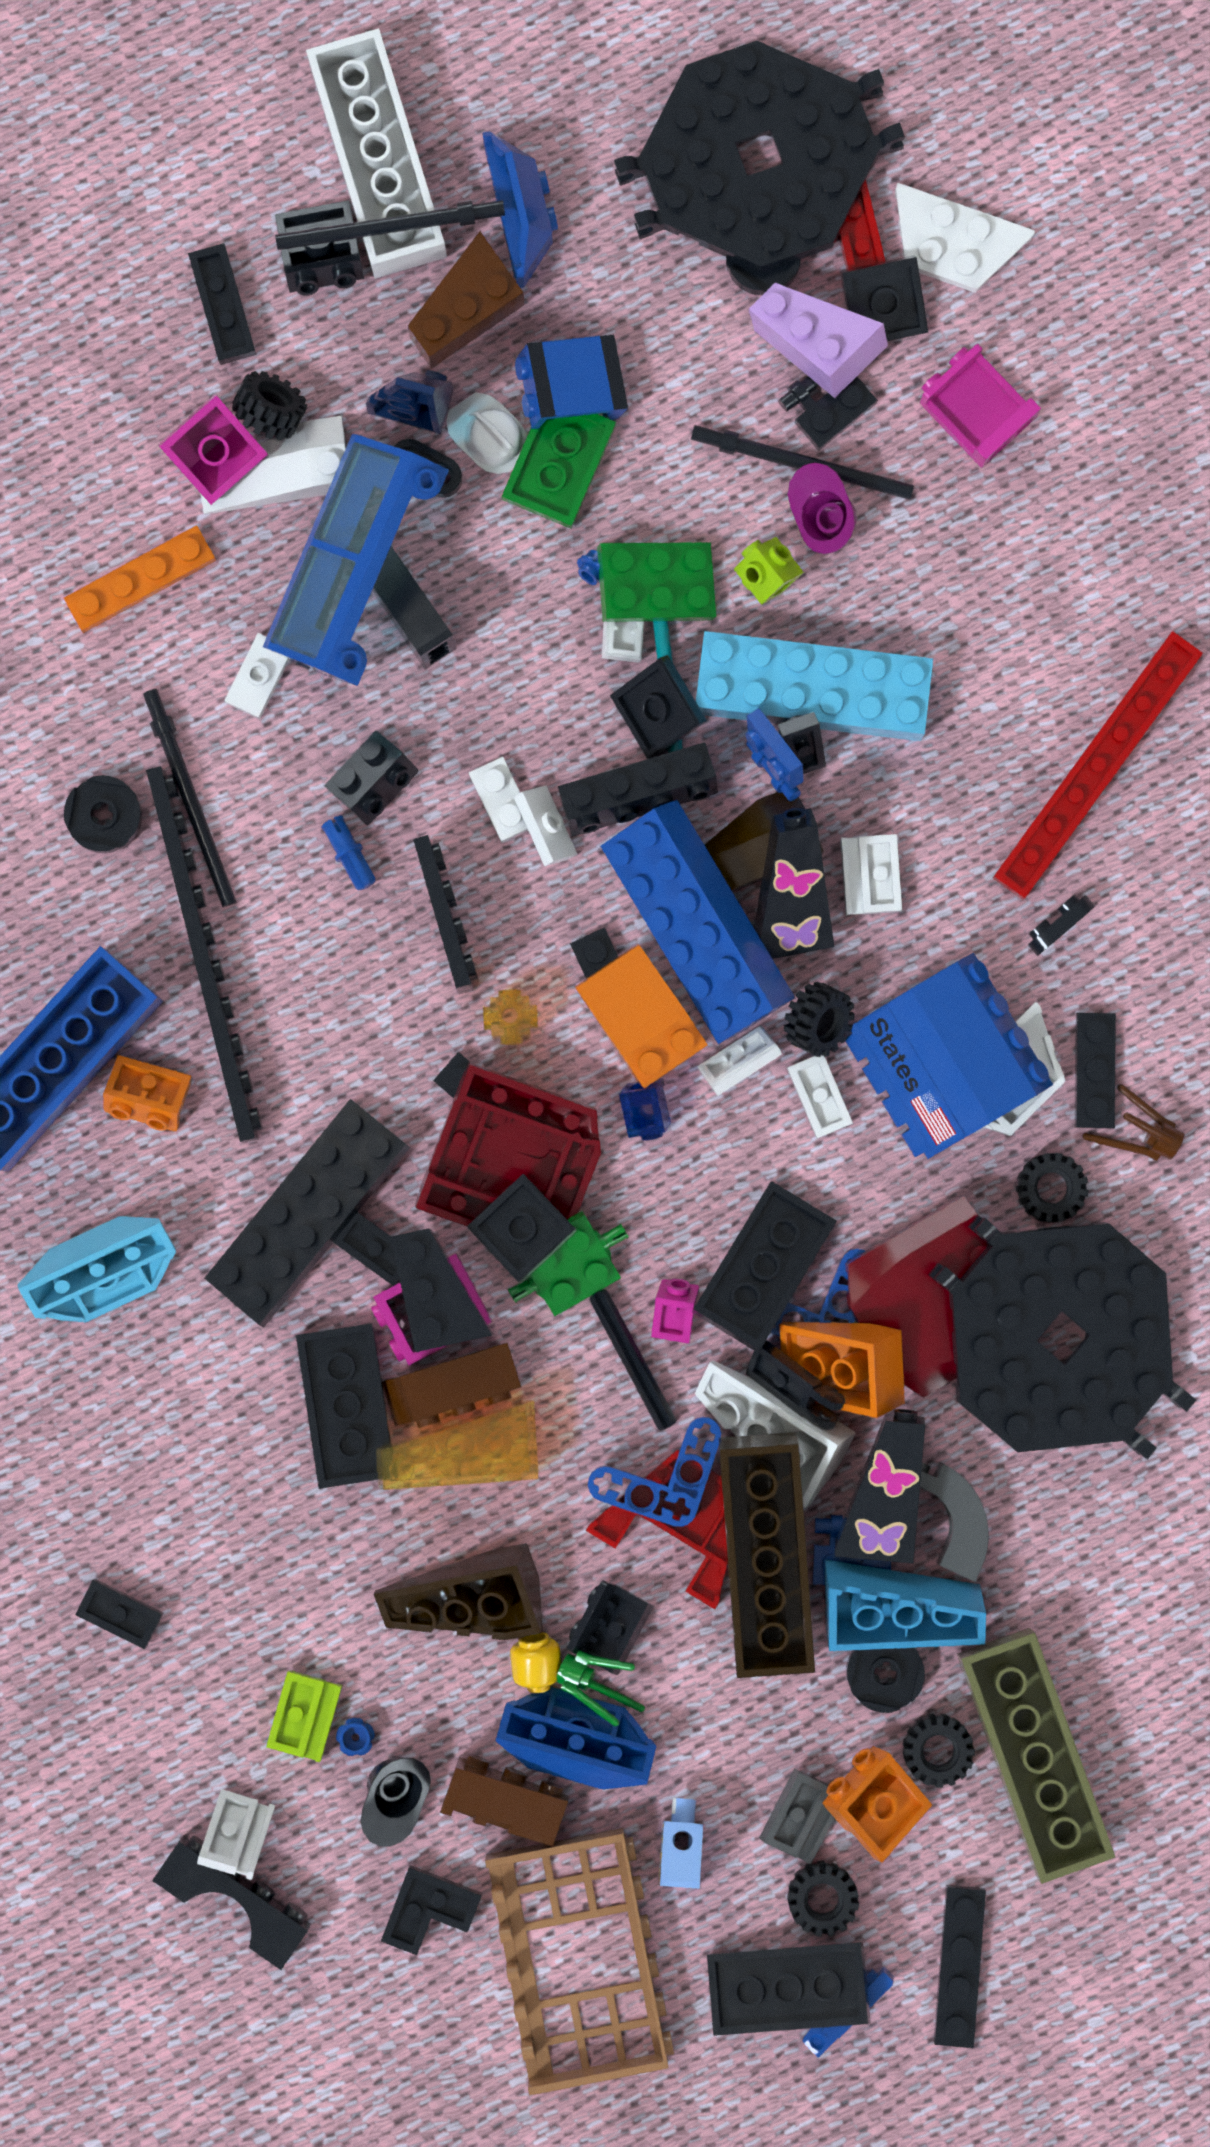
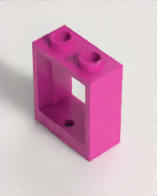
[371,1253,493,1365]

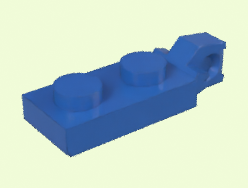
[802,1967,894,2058]

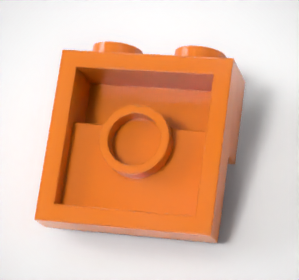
[822,1746,932,1863]

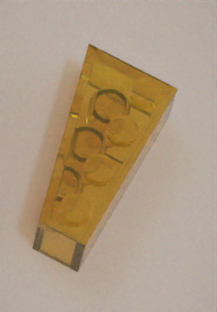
[376,1400,539,1490]

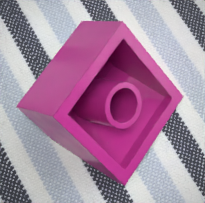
[158,394,268,505]

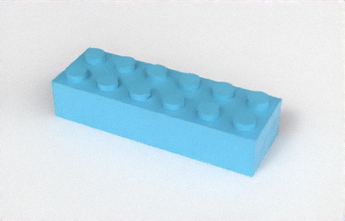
[696,631,933,741]

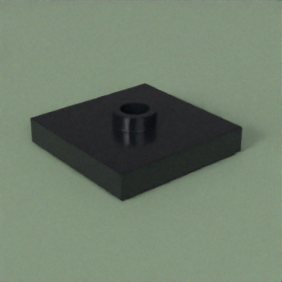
[840,255,928,341]
[610,655,707,759]
[467,1174,577,1284]

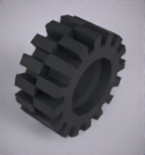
[232,371,307,440]
[784,982,855,1057]
[1016,1153,1089,1223]
[902,1713,975,1788]
[787,1861,859,1937]

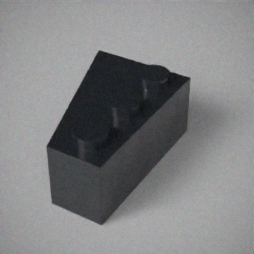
[390,1228,494,1352]

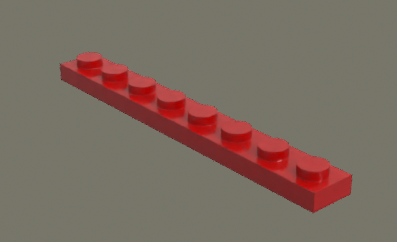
[992,631,1203,900]

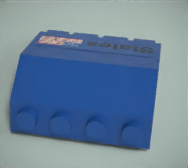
[845,953,1053,1159]

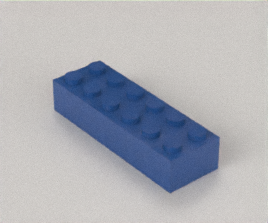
[600,800,795,1044]
[0,946,163,1172]

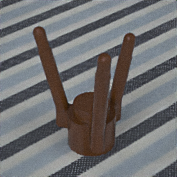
[1082,1084,1185,1161]

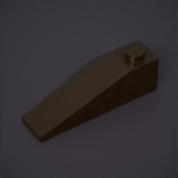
[705,792,824,892]
[373,1543,543,1640]

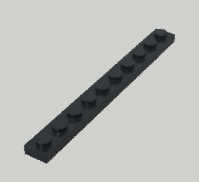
[146,766,263,1143]

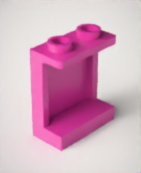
[920,343,1041,468]

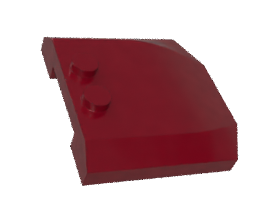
[415,1062,601,1226]
[845,1195,989,1398]

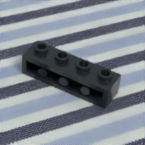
[558,742,718,837]

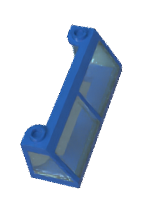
[263,434,449,686]

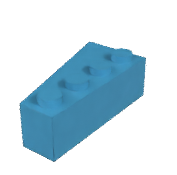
[825,1560,986,1651]

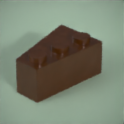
[408,231,525,369]
[382,1342,521,1428]
[440,1754,569,1846]

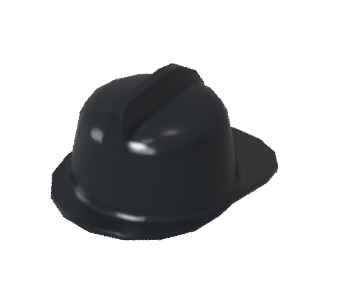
[360,1756,431,1847]

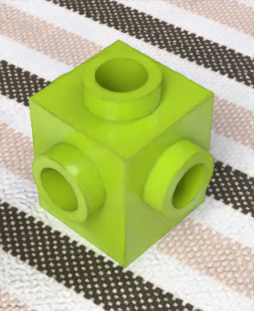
[734,537,804,605]

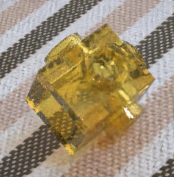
[483,989,538,1045]

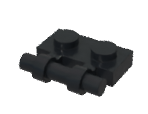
[778,376,878,451]

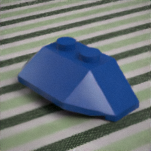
[482,131,558,288]
[495,1686,657,1790]

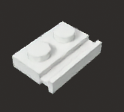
[840,834,902,916]
[197,1789,275,1880]

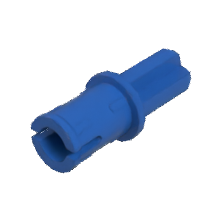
[321,815,376,891]

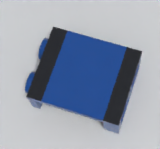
[515,335,628,429]

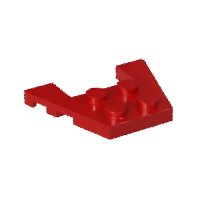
[586,1449,728,1609]

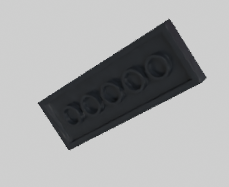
[204,1099,410,1328]

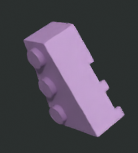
[749,283,888,398]

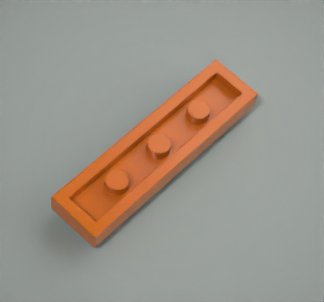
[63,525,217,633]

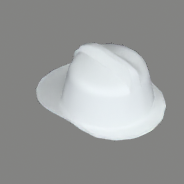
[446,392,527,474]

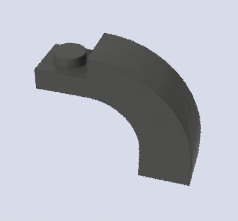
[920,1462,989,1582]

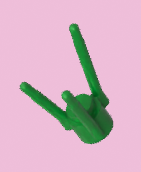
[556,1650,645,1726]

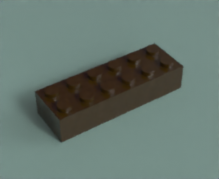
[718,1432,815,1678]

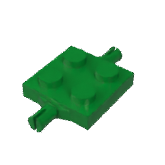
[507,1211,629,1317]

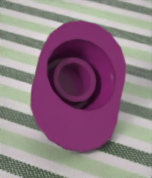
[787,463,857,554]

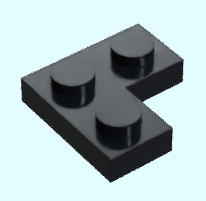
[381,1865,482,1955]

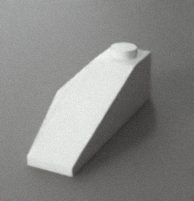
[200,415,347,515]
[695,1361,856,1508]

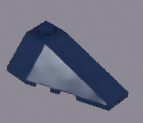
[366,370,454,434]

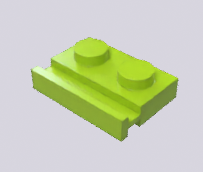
[266,1670,343,1762]

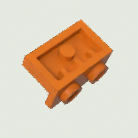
[103,1055,192,1132]

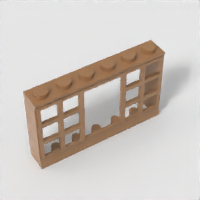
[485,1828,674,2096]

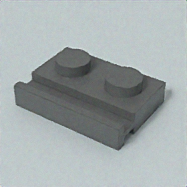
[759,1768,834,1865]

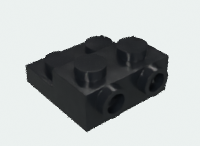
[275,200,364,296]

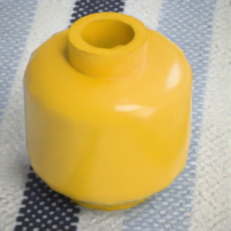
[510,1632,562,1693]

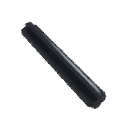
[589,1289,676,1431]

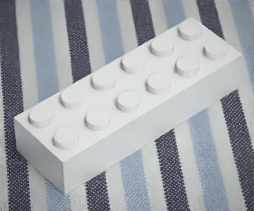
[306,28,447,279]

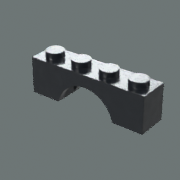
[152,1835,311,1970]

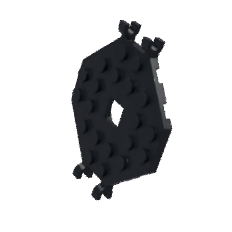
[614,41,905,272]
[928,1215,1196,1460]

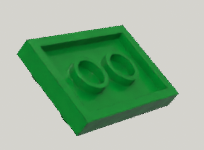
[501,414,616,529]
[597,542,716,622]

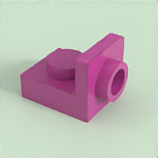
[651,1279,699,1344]

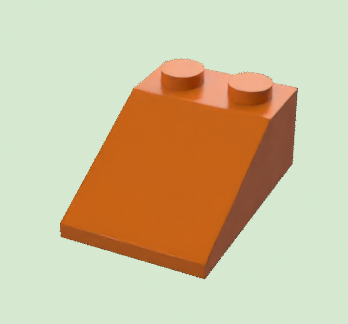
[575,944,708,1088]
[779,1322,905,1418]

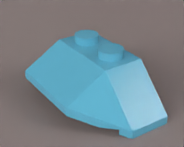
[17,1216,176,1323]

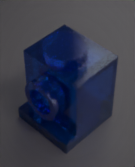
[619,1078,671,1141]

